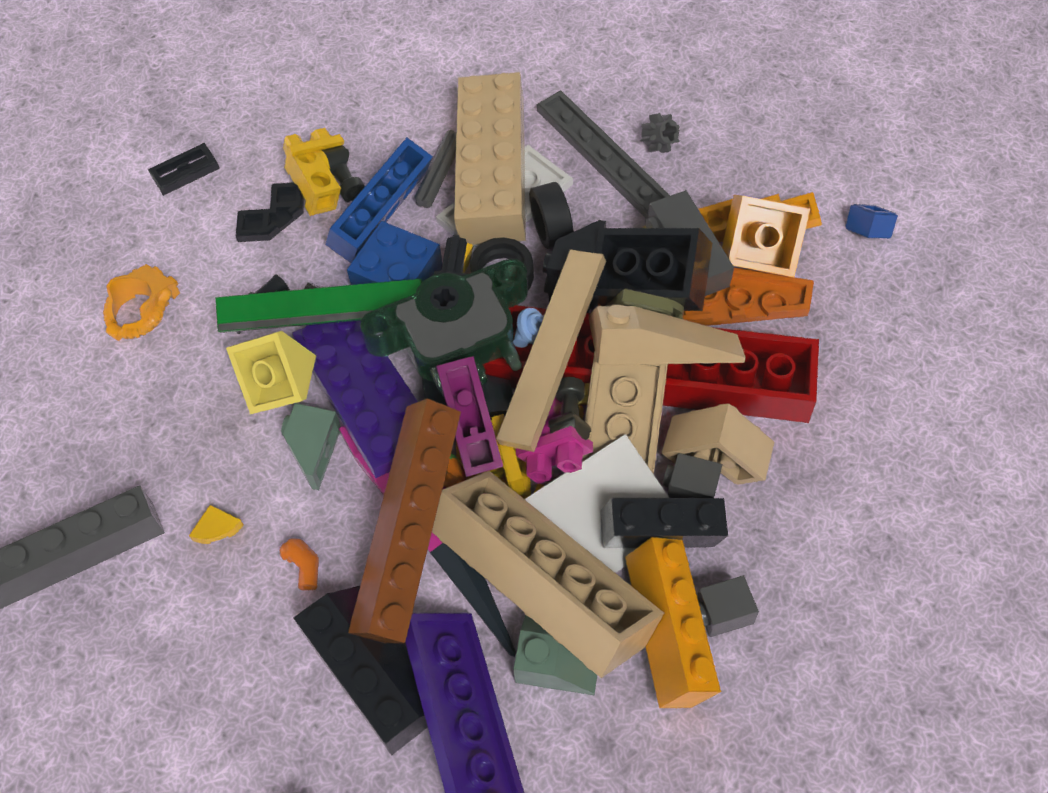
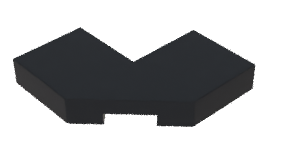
[236,182,305,242]

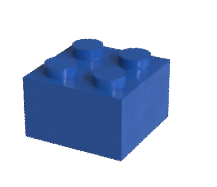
[347,221,443,290]

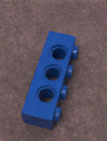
[325,137,433,263]

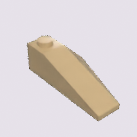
[589,304,745,365]

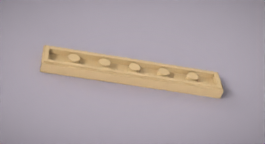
[496,250,606,452]

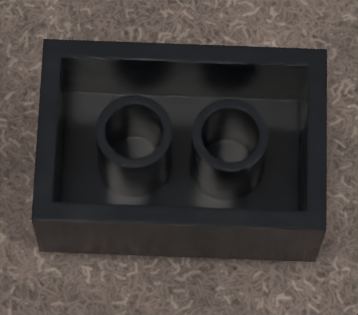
[592,228,713,311]

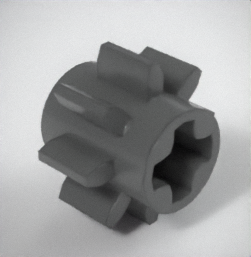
[641,113,680,153]

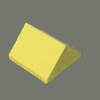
[226,331,316,415]

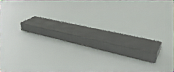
[536,90,670,219]

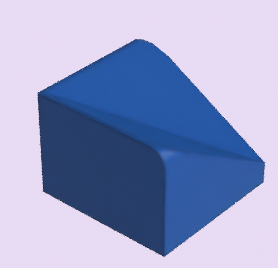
[845,204,898,239]

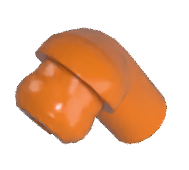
[279,538,319,591]

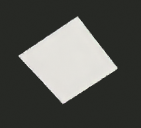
[525,434,669,573]

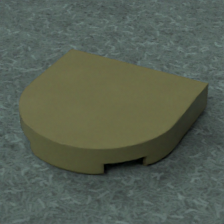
[606,289,684,319]

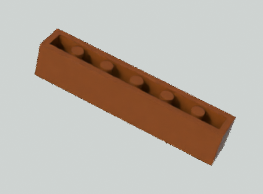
[348,399,461,643]

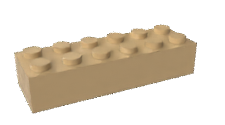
[454,72,526,245]
[432,471,664,678]

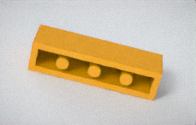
[625,537,721,708]

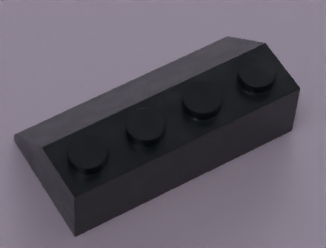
[293,586,428,756]

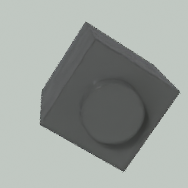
[662,453,723,498]
[697,575,759,637]

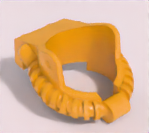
[103,264,180,341]

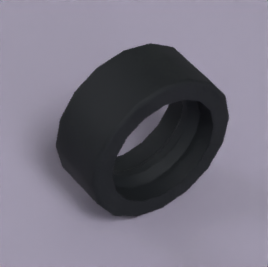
[529,182,574,249]
[470,237,534,302]

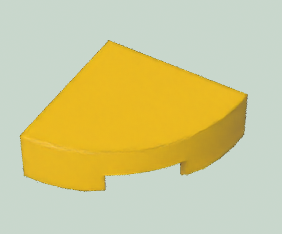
[189,505,244,544]

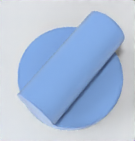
[513,308,544,348]

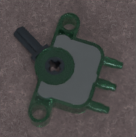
[360,234,528,398]

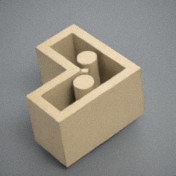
[662,404,774,485]

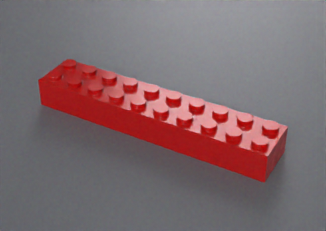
[451,304,819,423]

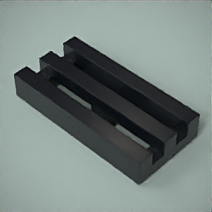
[148,143,220,196]

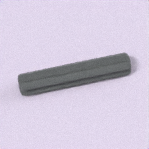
[415,130,457,208]

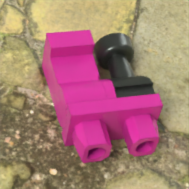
[516,377,593,484]

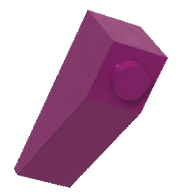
[437,356,503,477]

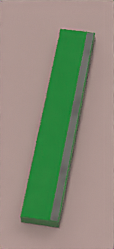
[215,279,423,333]

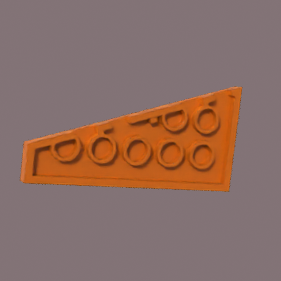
[598,267,814,326]

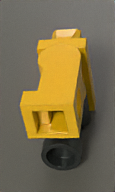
[283,128,365,216]

